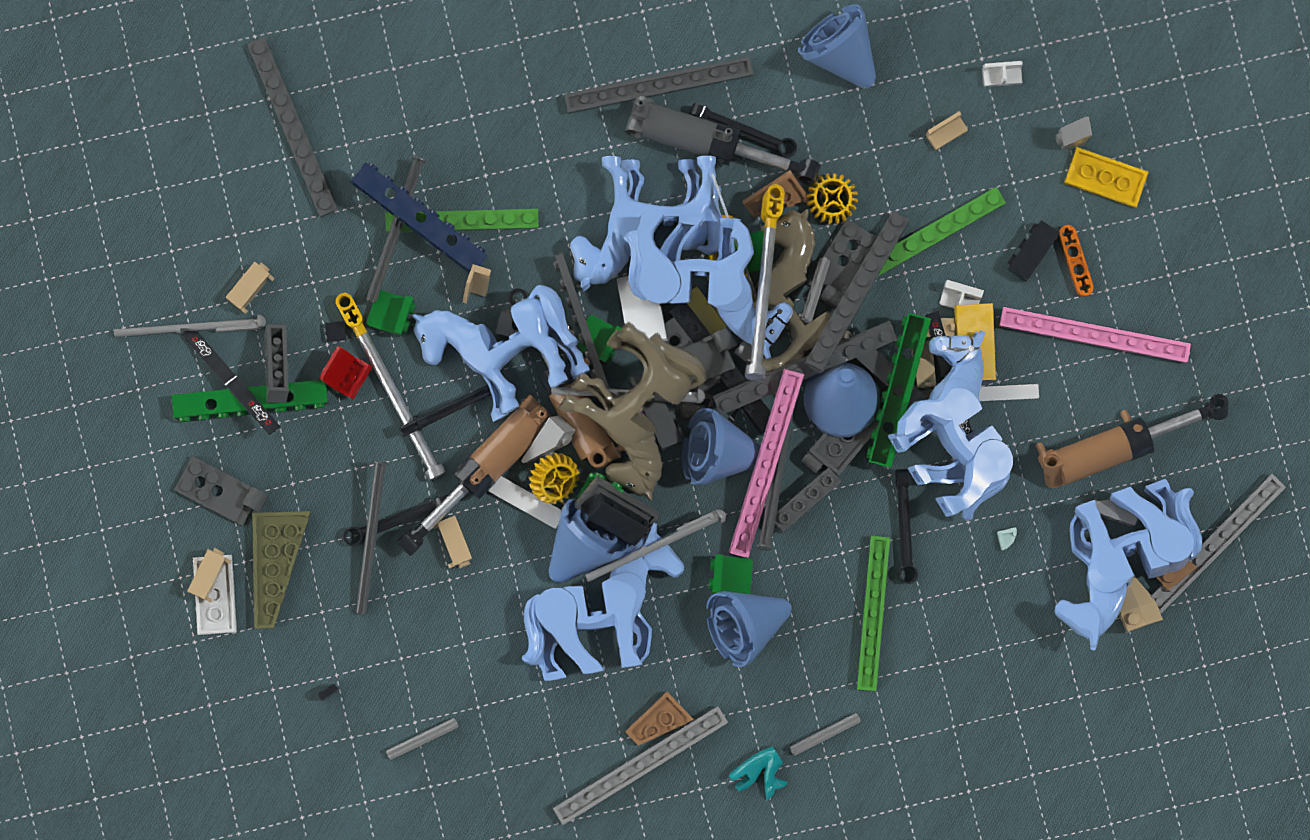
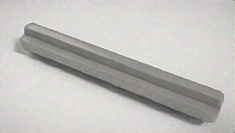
[801,257,830,323]
[790,713,861,756]
[386,718,458,760]

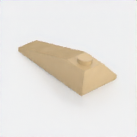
[1119,576,1163,633]

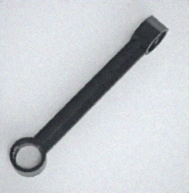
[689,103,797,158]
[895,469,918,584]
[343,494,450,546]

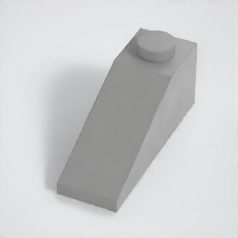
[1056,116,1092,150]
[521,415,575,463]
[1078,500,1137,527]

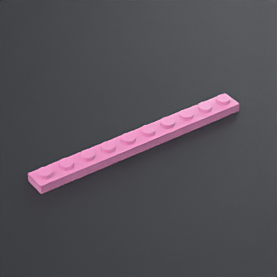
[999,307,1191,363]
[729,368,804,558]

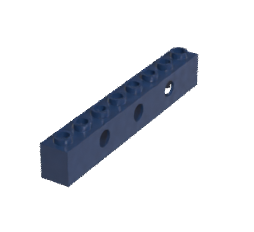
[350,162,488,274]

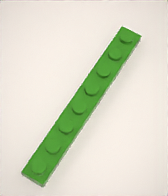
[878,187,1006,277]
[385,209,539,233]
[857,536,890,691]

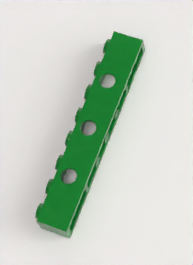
[866,313,931,468]
[172,380,329,422]

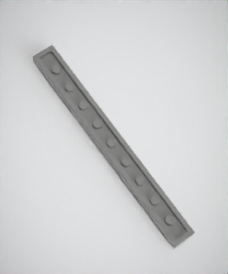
[1151,474,1286,613]
[553,706,728,825]

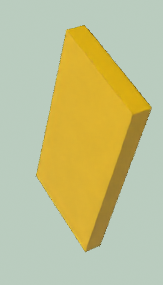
[1064,147,1148,208]
[954,303,996,380]

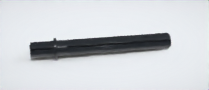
[399,384,491,437]

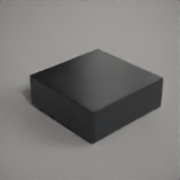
[325,321,347,343]
[318,684,339,701]

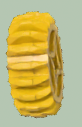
[807,173,858,224]
[528,452,580,504]

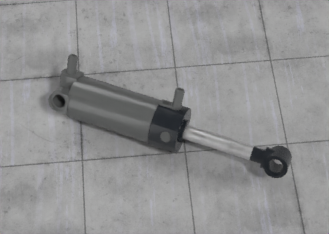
[625,96,821,185]

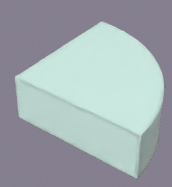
[997,527,1017,551]

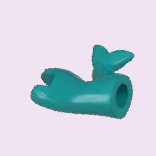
[728,746,788,800]

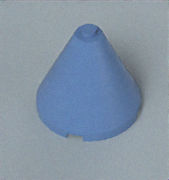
[798,5,876,88]
[804,363,881,437]
[681,408,761,485]
[549,499,629,583]
[706,591,792,667]

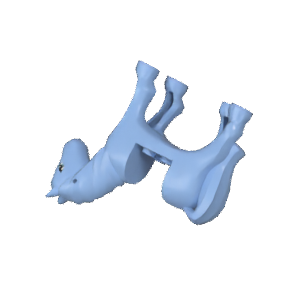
[570,156,722,291]
[412,285,590,423]

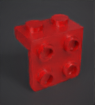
[320,346,372,400]

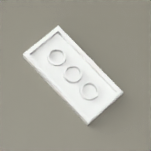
[617,276,667,341]
[193,555,237,635]

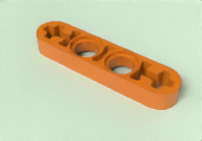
[1058,225,1094,297]

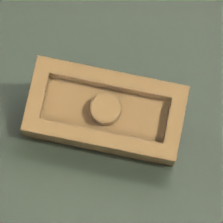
[926,111,968,151]
[463,264,491,303]

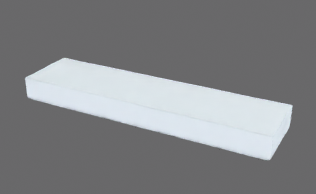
[489,476,561,529]

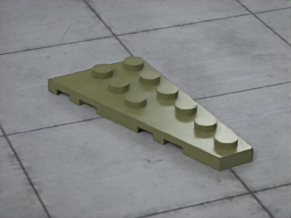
[252,511,311,629]

